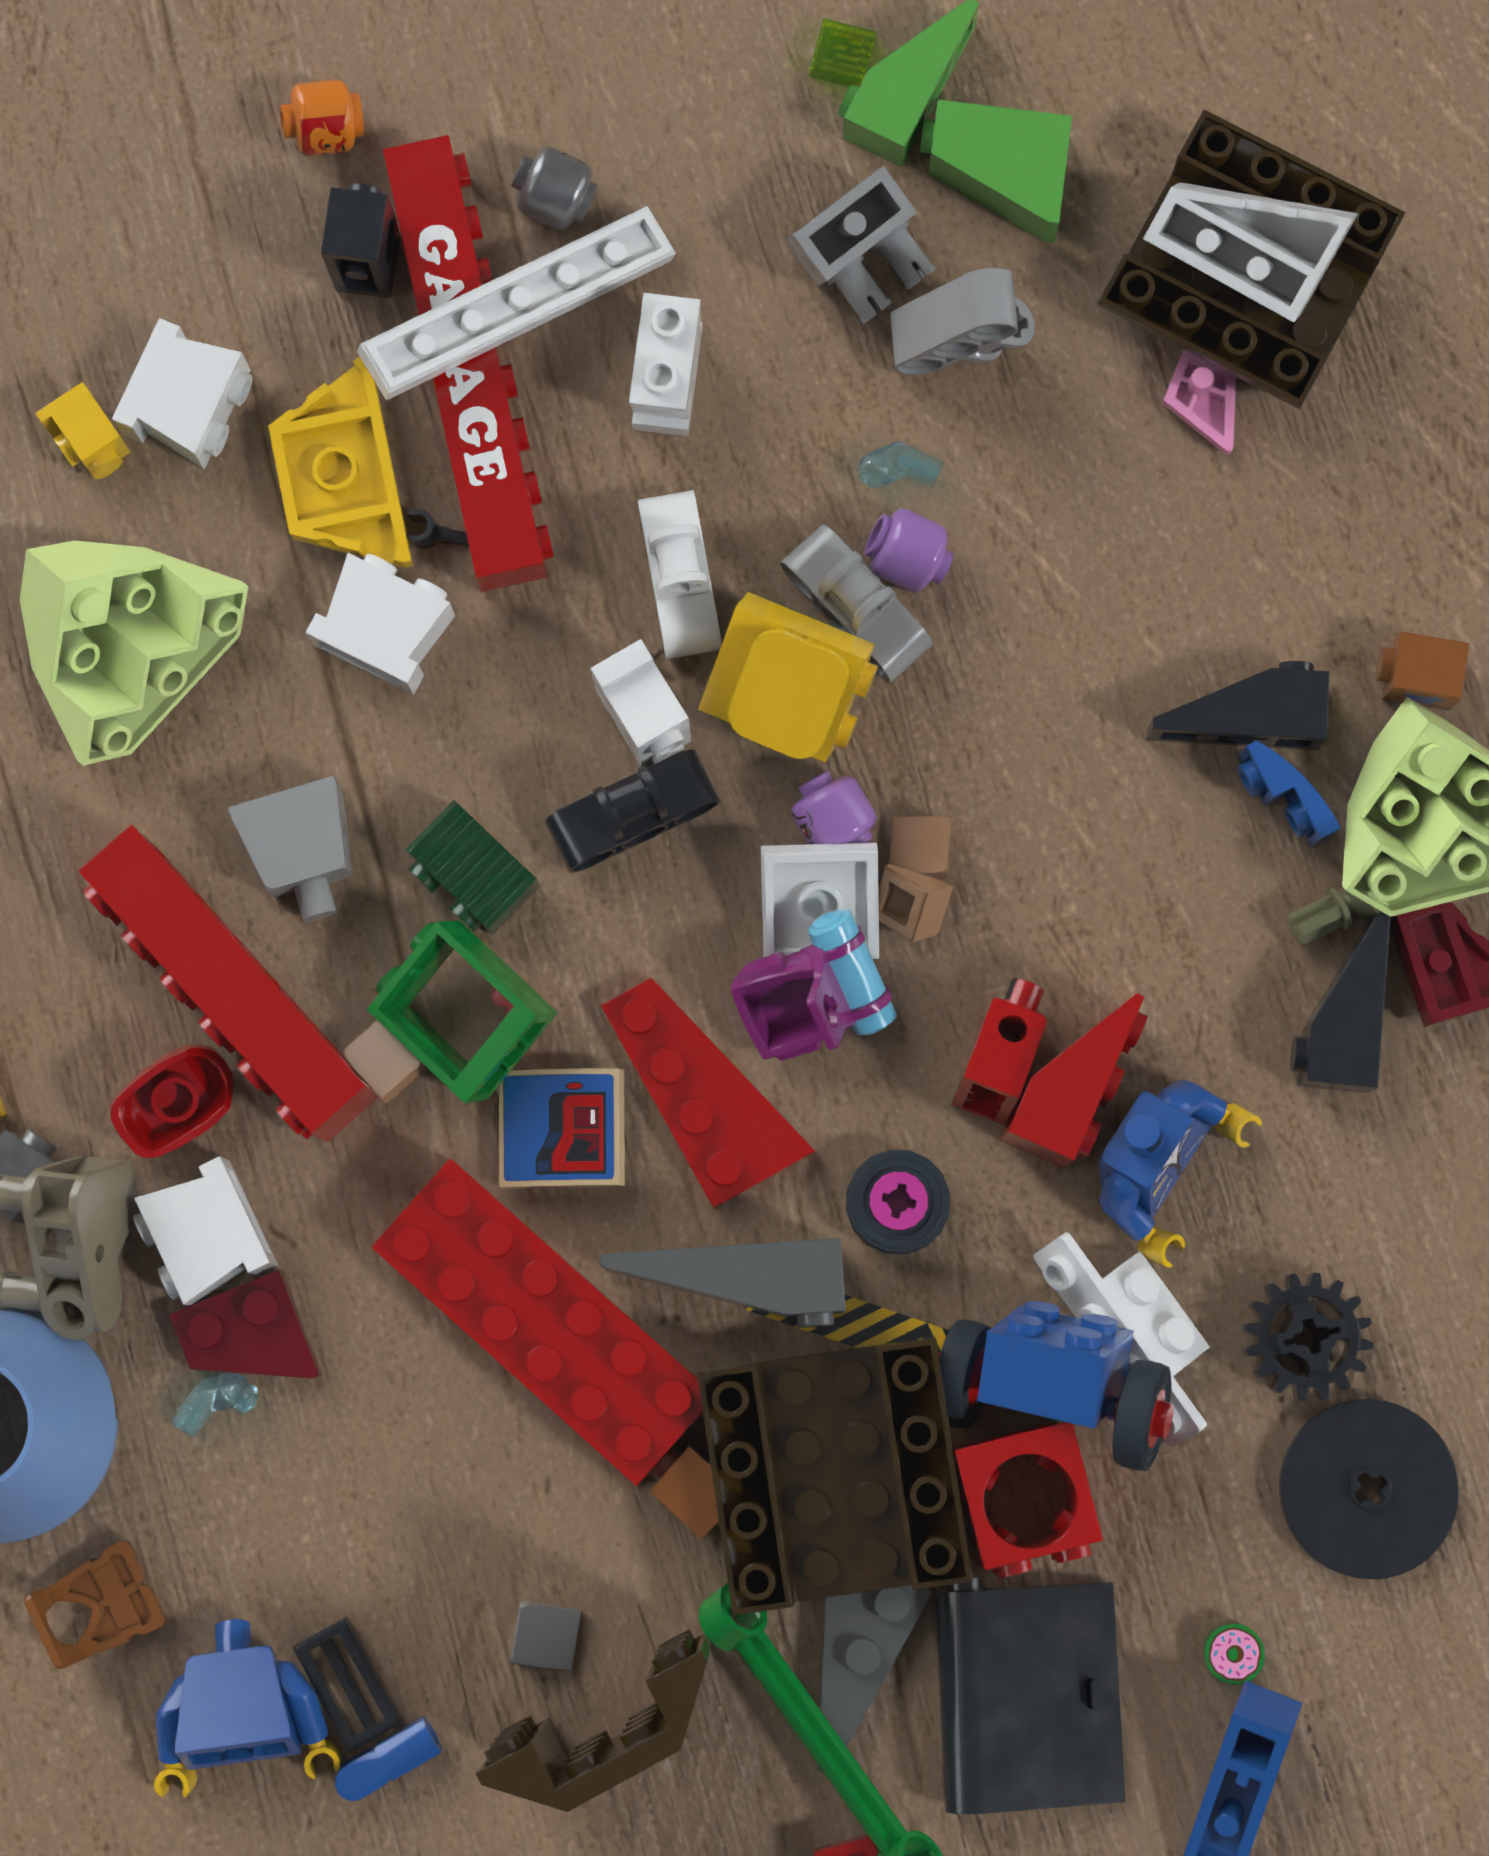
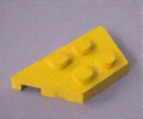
[268,356,413,568]

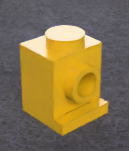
[35,382,131,479]

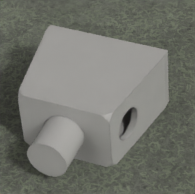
[228,775,352,922]

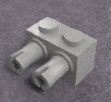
[785,166,936,324]

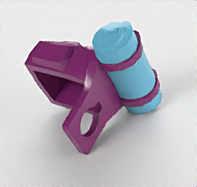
[731,909,897,1061]

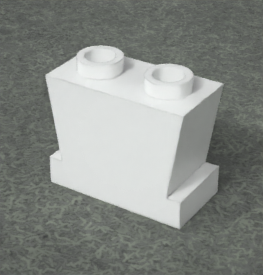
[629,293,703,436]
[112,318,253,469]
[306,553,455,695]
[590,639,692,767]
[133,1156,278,1306]

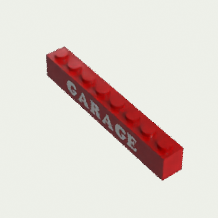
[383,135,554,592]

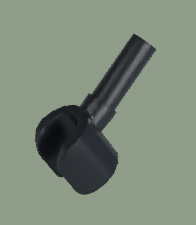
[406,509,469,549]

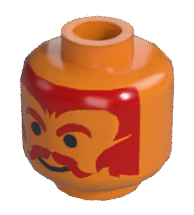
[280,79,364,157]

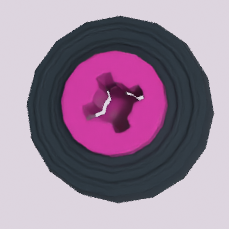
[846,1150,950,1255]

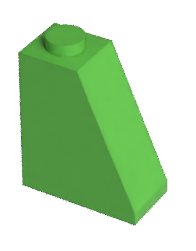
[920,99,1072,243]

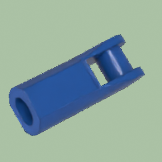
[335,1716,443,1801]

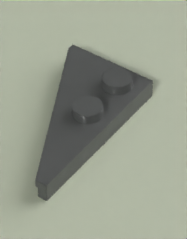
[817,1585,932,1774]

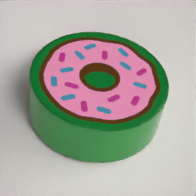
[1202,1622,1265,1685]

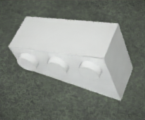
[1143,183,1358,322]

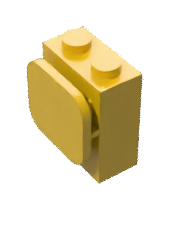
[698,592,878,763]

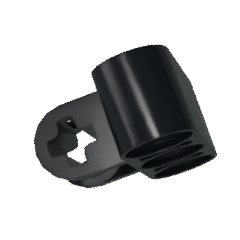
[545,749,720,873]

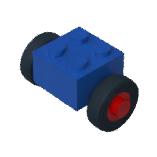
[939,1301,1174,1471]

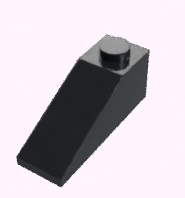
[1146,661,1330,751]
[1290,913,1390,1093]

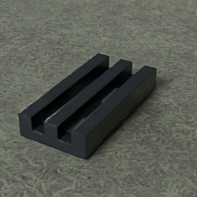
[292,1616,403,1753]

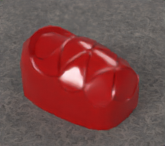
[110,1044,233,1158]

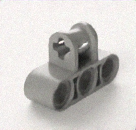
[890,268,1035,375]
[779,524,933,683]

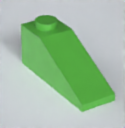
[838,0,979,167]

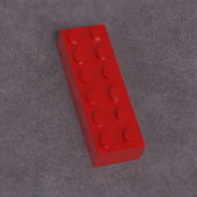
[78,824,379,1143]
[371,1158,703,1486]

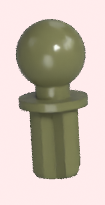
[1287,887,1383,944]

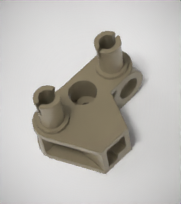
[0,1155,139,1341]

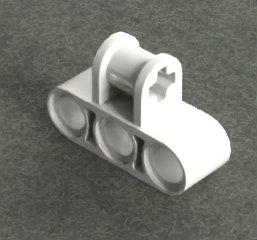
[638,490,722,659]

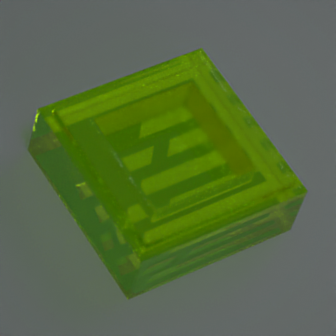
[809,18,877,87]

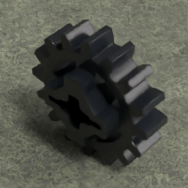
[1241,1272,1374,1401]

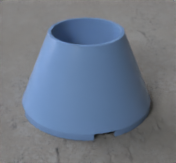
[0,1308,118,1543]

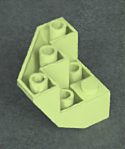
[20,541,249,766]
[1342,697,1489,917]

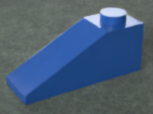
[1183,1681,1303,1856]

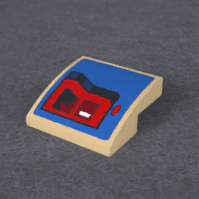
[499,1068,625,1189]

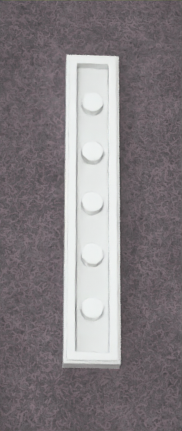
[357,206,676,401]

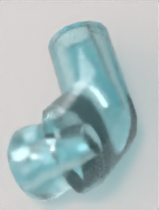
[859,441,944,488]
[171,1373,258,1438]

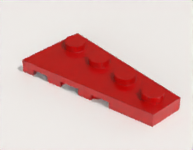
[600,978,815,1209]

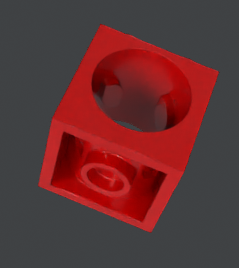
[953,1420,1104,1578]

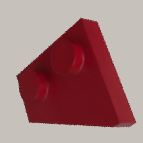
[1390,902,1489,1027]
[169,1270,322,1379]

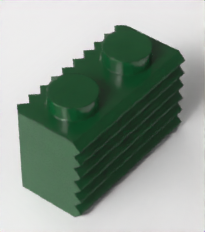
[405,800,540,935]

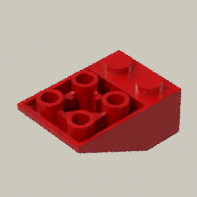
[1000,993,1148,1169]

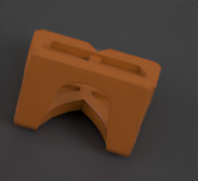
[24,1539,167,1669]

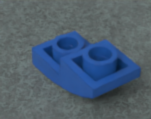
[1237,741,1341,848]

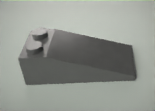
[600,1238,846,1328]

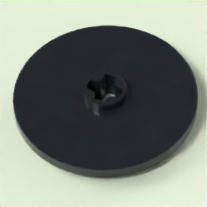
[1279,1399,1459,1579]

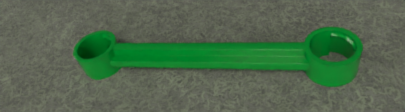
[698,1583,943,1856]

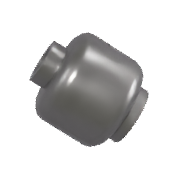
[510,146,598,230]

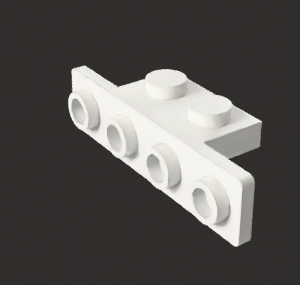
[1033,1232,1210,1447]

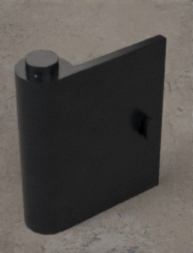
[935,1577,1125,1814]

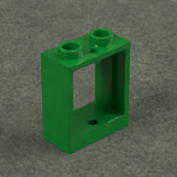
[366,920,558,1103]

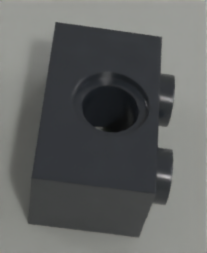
[321,184,401,298]

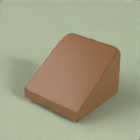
[889,816,952,880]
[878,864,953,942]
[342,1020,427,1104]

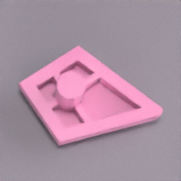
[1162,349,1236,455]

